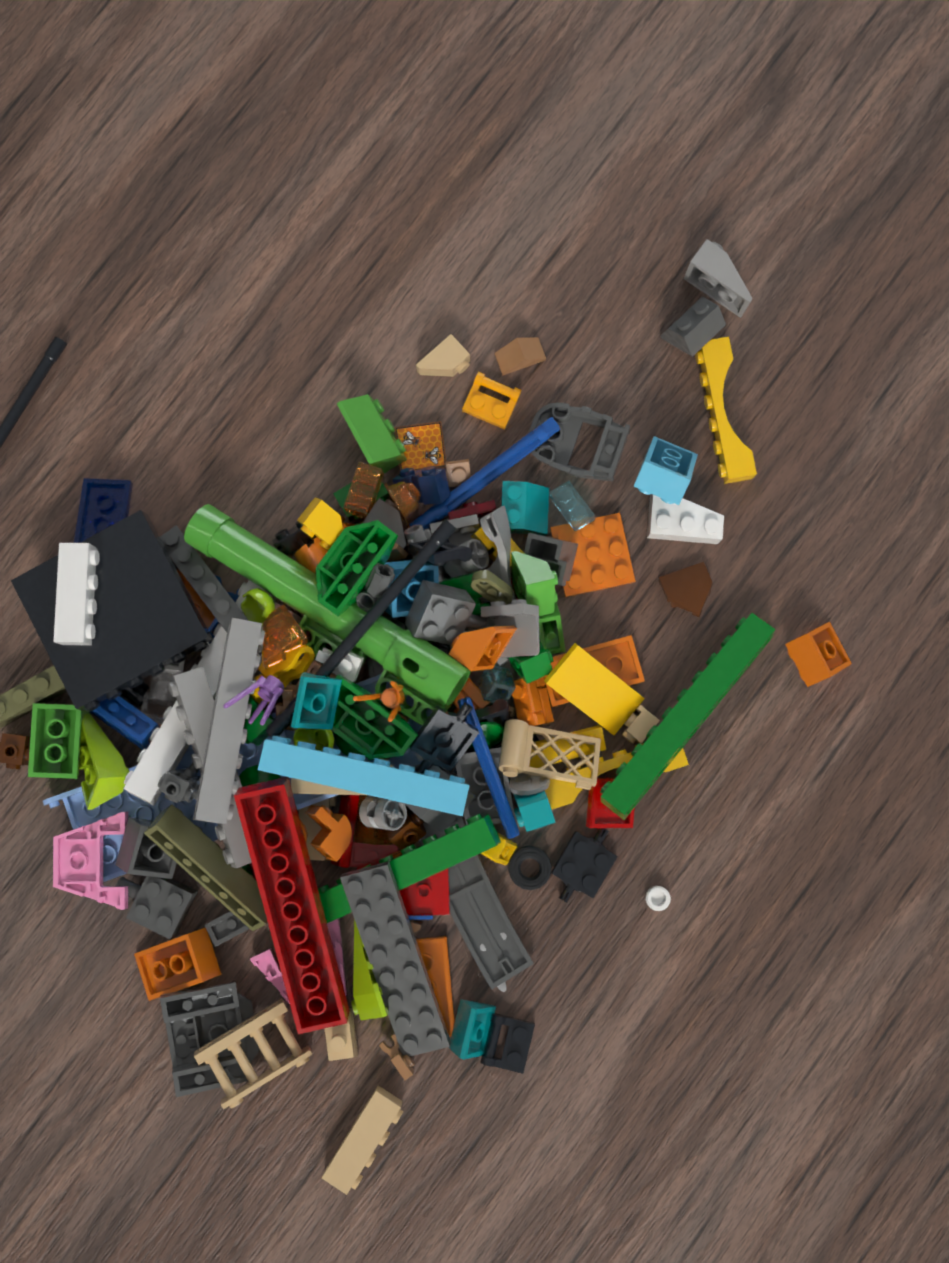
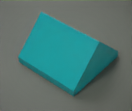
[291,672,342,730]
[449,999,496,1060]

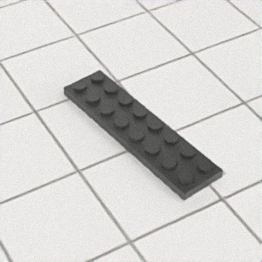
[340,861,451,1057]

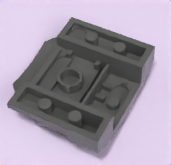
[160,982,259,1097]

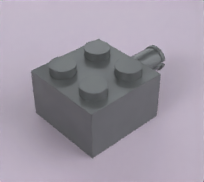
[405,580,487,645]
[116,876,198,939]

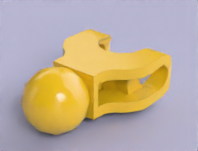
[249,629,315,705]

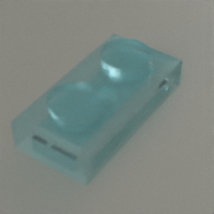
[549,481,595,531]

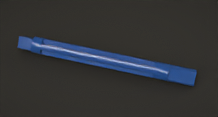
[409,417,560,530]

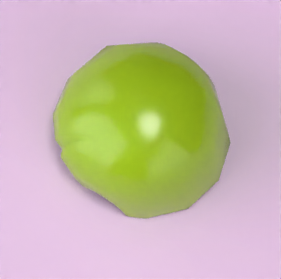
[240,588,275,626]
[293,728,334,751]

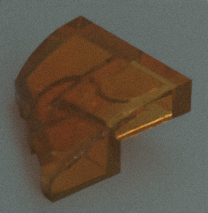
[263,605,308,669]

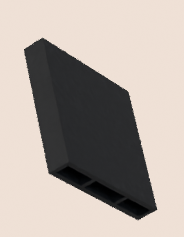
[11,510,213,712]

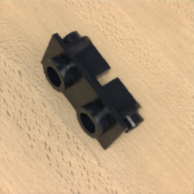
[272,521,317,556]

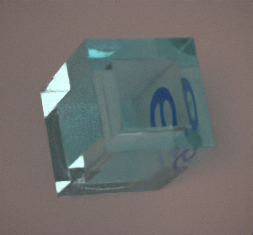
[478,666,516,703]

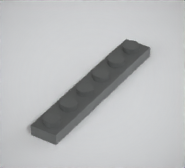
[160,525,249,632]

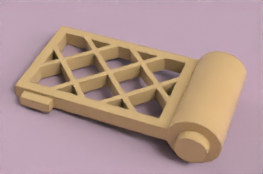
[499,719,601,790]

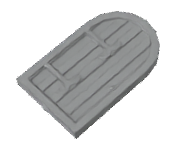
[509,768,550,795]

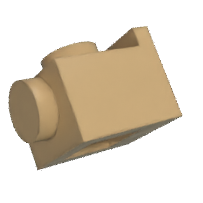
[622,705,660,744]

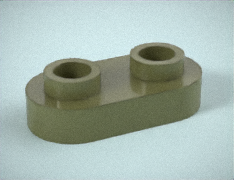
[471,570,513,605]

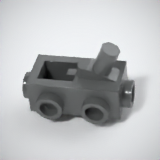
[158,762,201,803]

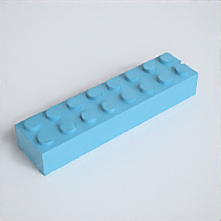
[258,735,470,816]

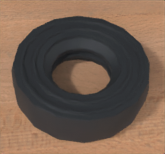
[508,846,552,890]

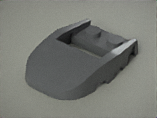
[529,402,630,482]

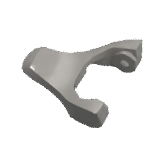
[438,506,517,627]

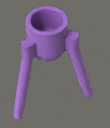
[223,675,284,726]

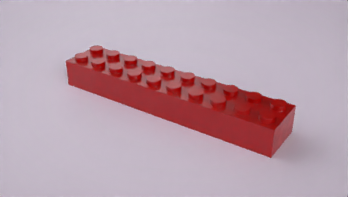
[234,777,350,1034]

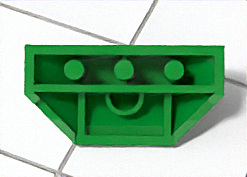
[316,520,398,617]
[332,674,418,760]

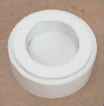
[645,885,671,911]

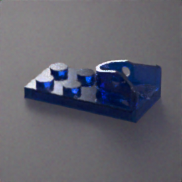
[74,478,133,543]

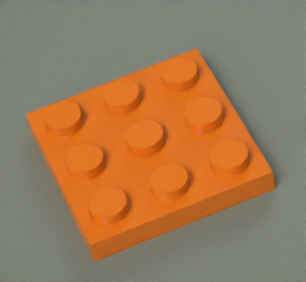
[550,513,636,598]

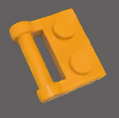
[462,372,522,430]

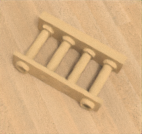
[194,998,312,1109]

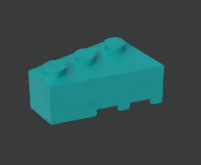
[508,779,556,832]

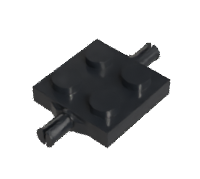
[409,702,479,774]
[551,828,618,903]

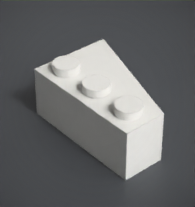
[647,494,724,544]

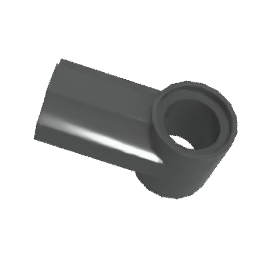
[356,563,395,613]

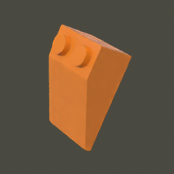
[134,928,221,1001]

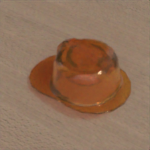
[385,481,421,528]

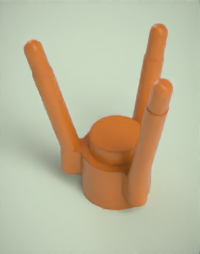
[353,681,405,722]

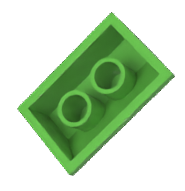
[337,394,407,474]
[28,703,82,779]

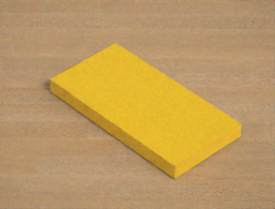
[544,643,645,735]

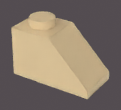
[416,334,470,377]

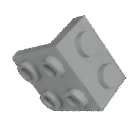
[481,600,540,658]

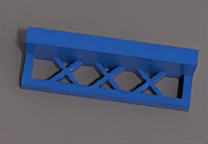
[90,697,160,750]

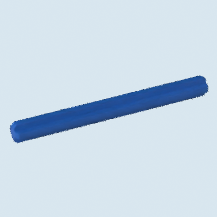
[458,697,519,839]

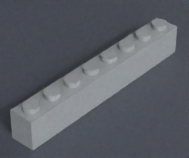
[193,618,265,824]
[168,667,252,868]

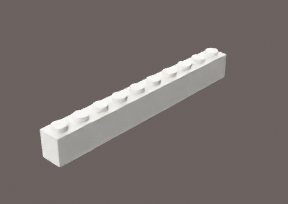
[123,580,277,806]

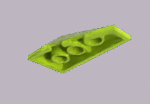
[79,710,130,810]
[351,919,389,1020]

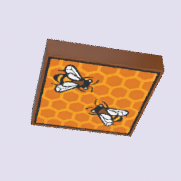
[395,421,446,471]

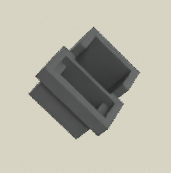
[524,533,578,586]

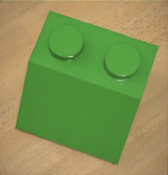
[511,551,558,616]

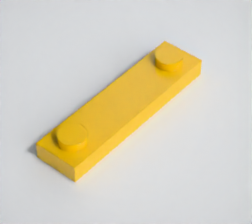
[529,725,606,768]

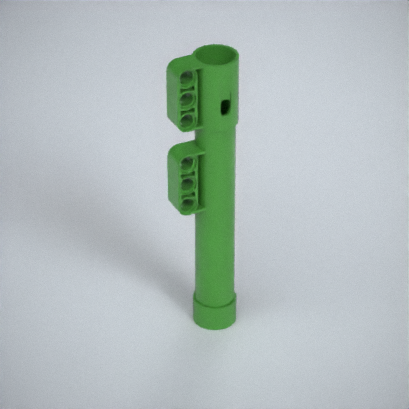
[184,504,471,726]

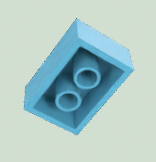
[634,436,698,505]

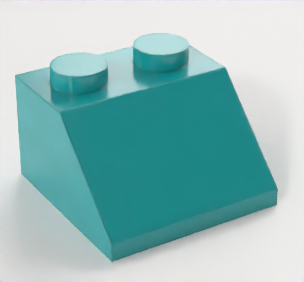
[501,481,549,535]

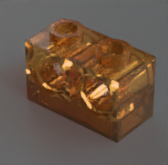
[344,462,384,518]

